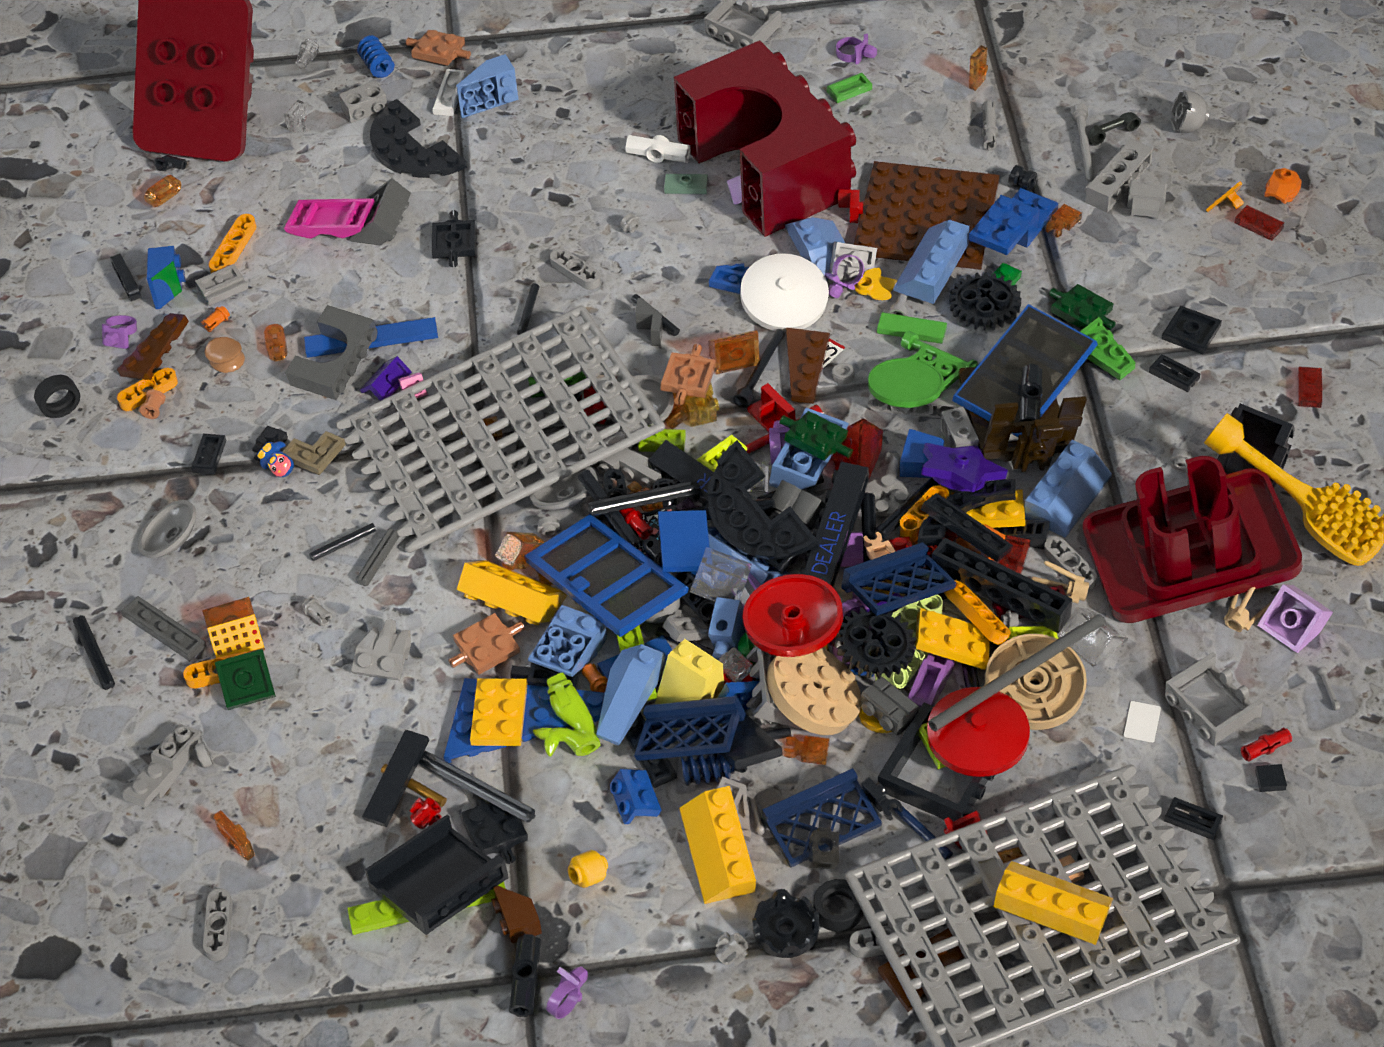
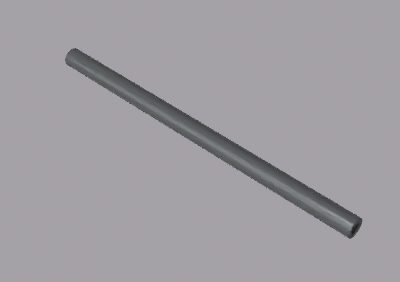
[928,614,1105,732]

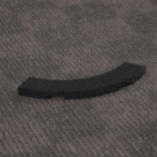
[918,479,1016,546]

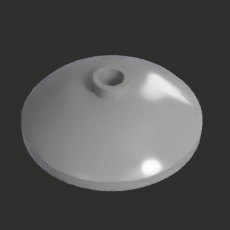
[609,375,674,427]
[529,465,598,511]
[138,500,196,558]

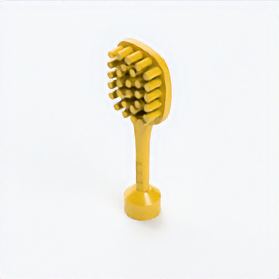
[1204,413,1384,566]

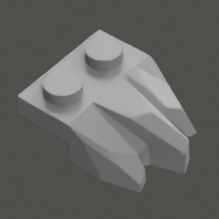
[351,619,411,681]

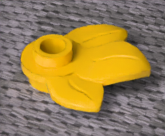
[854,268,897,300]

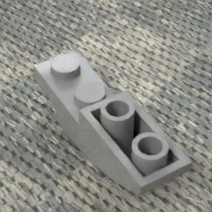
[578,444,662,490]
[123,723,201,808]

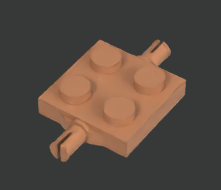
[406,29,471,66]
[661,344,716,405]
[448,613,525,675]

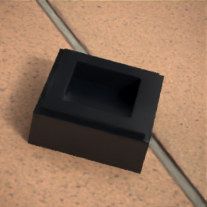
[1255,764,1287,792]

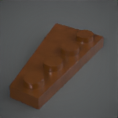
[117,313,189,380]
[786,328,830,404]
[878,928,965,1012]

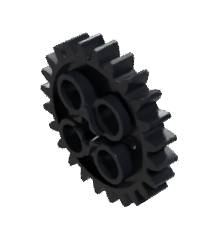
[949,272,1022,331]
[834,607,916,679]

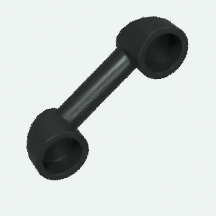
[1088,112,1141,146]

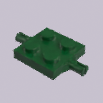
[1049,284,1116,330]
[779,411,853,461]

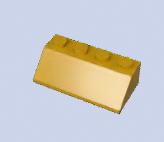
[457,560,567,625]
[679,786,756,904]
[993,861,1113,945]

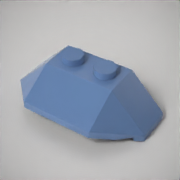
[785,217,845,281]

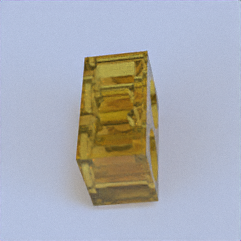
[682,382,720,427]

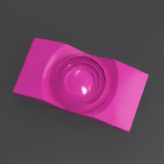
[284,198,375,239]

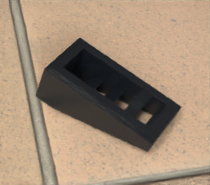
[1000,520,1050,549]

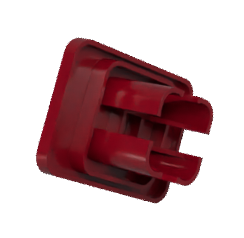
[133,0,254,161]
[1083,456,1303,623]

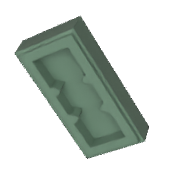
[664,174,708,194]

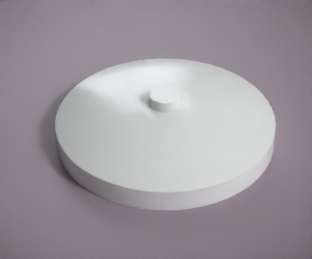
[740,254,829,332]

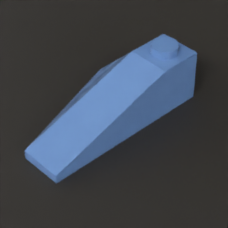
[596,644,665,746]

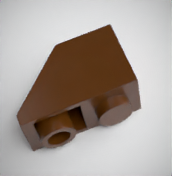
[491,886,542,944]

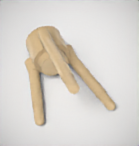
[1031,561,1089,604]
[1224,587,1272,632]

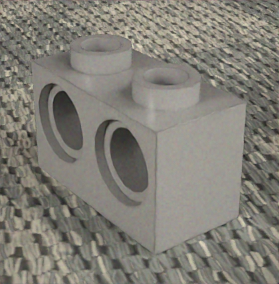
[339,80,387,123]
[940,406,979,448]

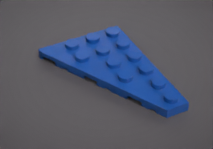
[444,678,605,763]

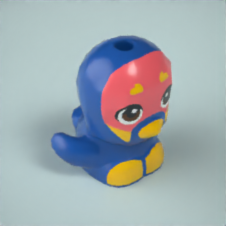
[257,441,294,478]

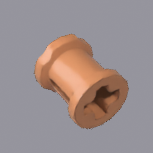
[139,389,166,419]

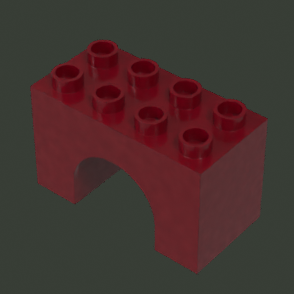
[674,40,856,237]

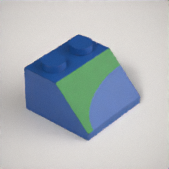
[147,246,186,309]

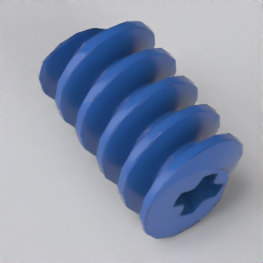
[357,35,395,78]

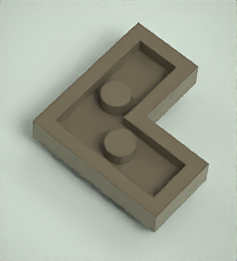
[282,431,346,475]

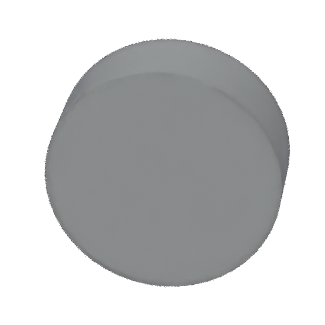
[832,363,855,385]
[194,742,213,768]

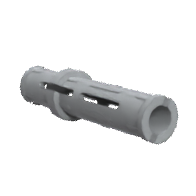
[981,100,998,151]

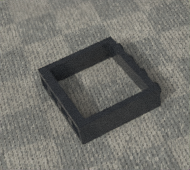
[878,702,995,822]

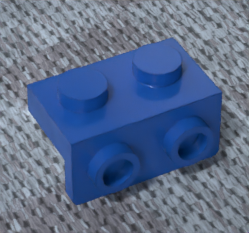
[610,769,662,824]

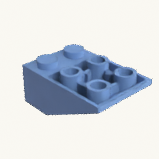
[456,54,519,118]
[528,605,607,677]

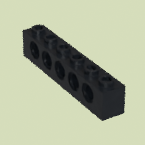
[932,538,1073,634]

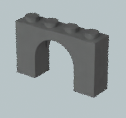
[285,305,378,400]

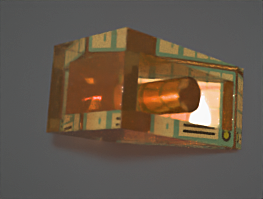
[495,532,546,570]

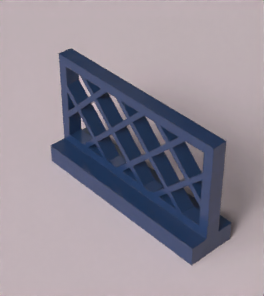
[841,542,956,616]
[634,696,746,761]
[761,768,882,868]

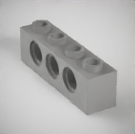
[1085,139,1153,213]

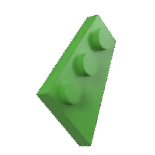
[1069,317,1136,380]

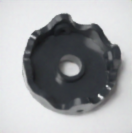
[752,889,819,958]

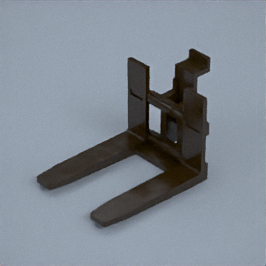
[958,361,1087,472]

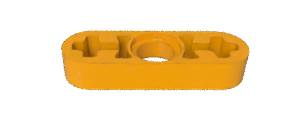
[117,368,178,411]
[183,652,248,689]

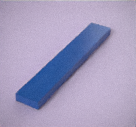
[304,317,438,358]

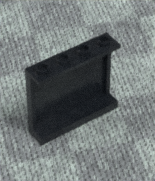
[365,815,509,935]

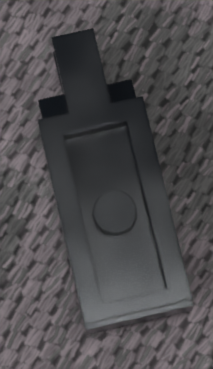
[510,662,580,690]

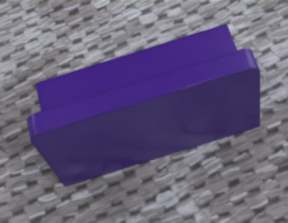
[360,356,412,401]

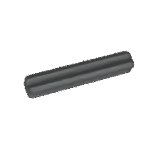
[356,529,399,586]

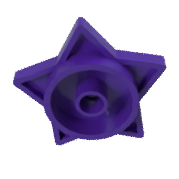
[921,443,1008,492]

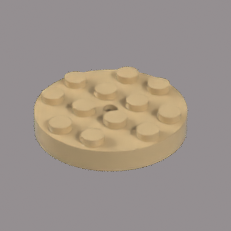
[985,634,1087,730]
[766,647,861,735]

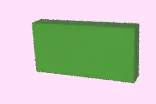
[827,73,872,103]

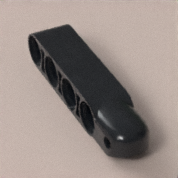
[642,536,716,624]

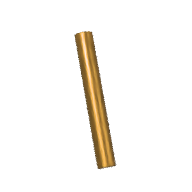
[381,764,447,807]

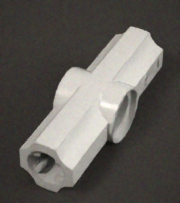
[625,135,691,163]

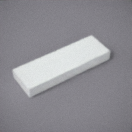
[433,69,467,116]

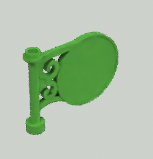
[868,331,979,408]

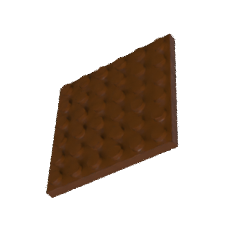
[854,161,1000,270]

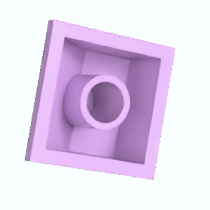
[1257,584,1333,653]

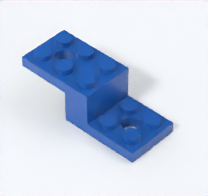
[969,188,1059,255]

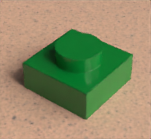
[991,263,1022,286]

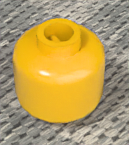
[567,850,608,888]

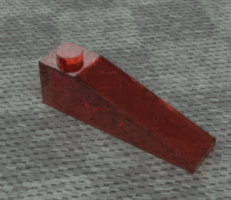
[830,418,883,479]

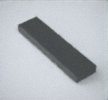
[121,596,207,662]

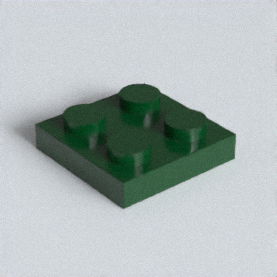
[215,649,276,710]

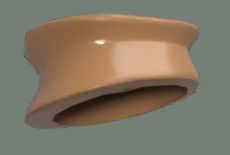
[205,337,245,373]

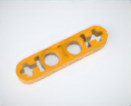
[209,214,257,273]
[944,580,1011,645]

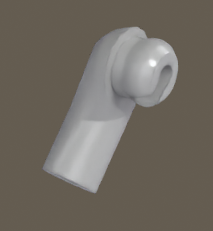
[884,452,901,479]

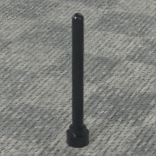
[733,329,784,408]

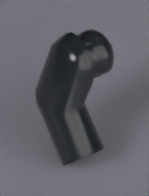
[154,155,187,171]

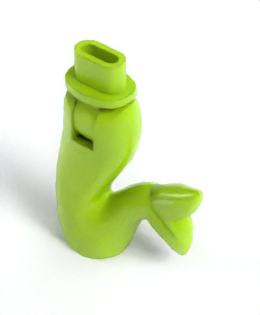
[532,673,600,757]

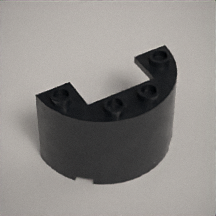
[1217,403,1295,488]

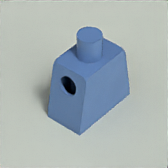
[708,597,746,661]

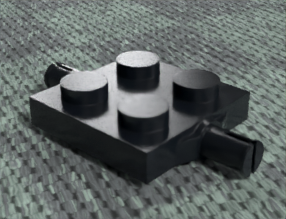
[432,210,476,267]
[460,794,528,864]

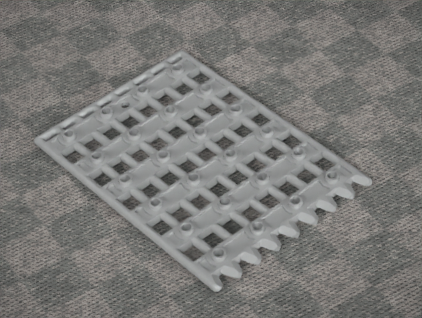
[335,306,665,553]
[845,764,1240,1047]

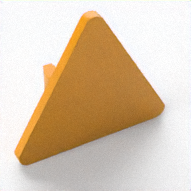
[1206,181,1244,212]

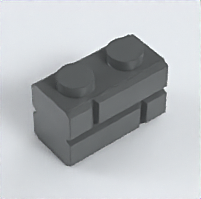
[861,676,919,736]

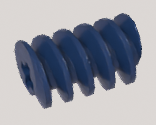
[681,753,734,786]

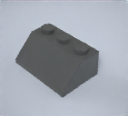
[349,178,411,246]

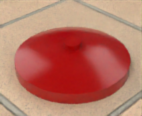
[743,574,843,657]
[927,687,1030,777]

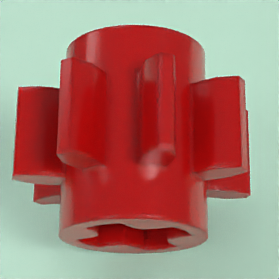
[409,798,442,829]

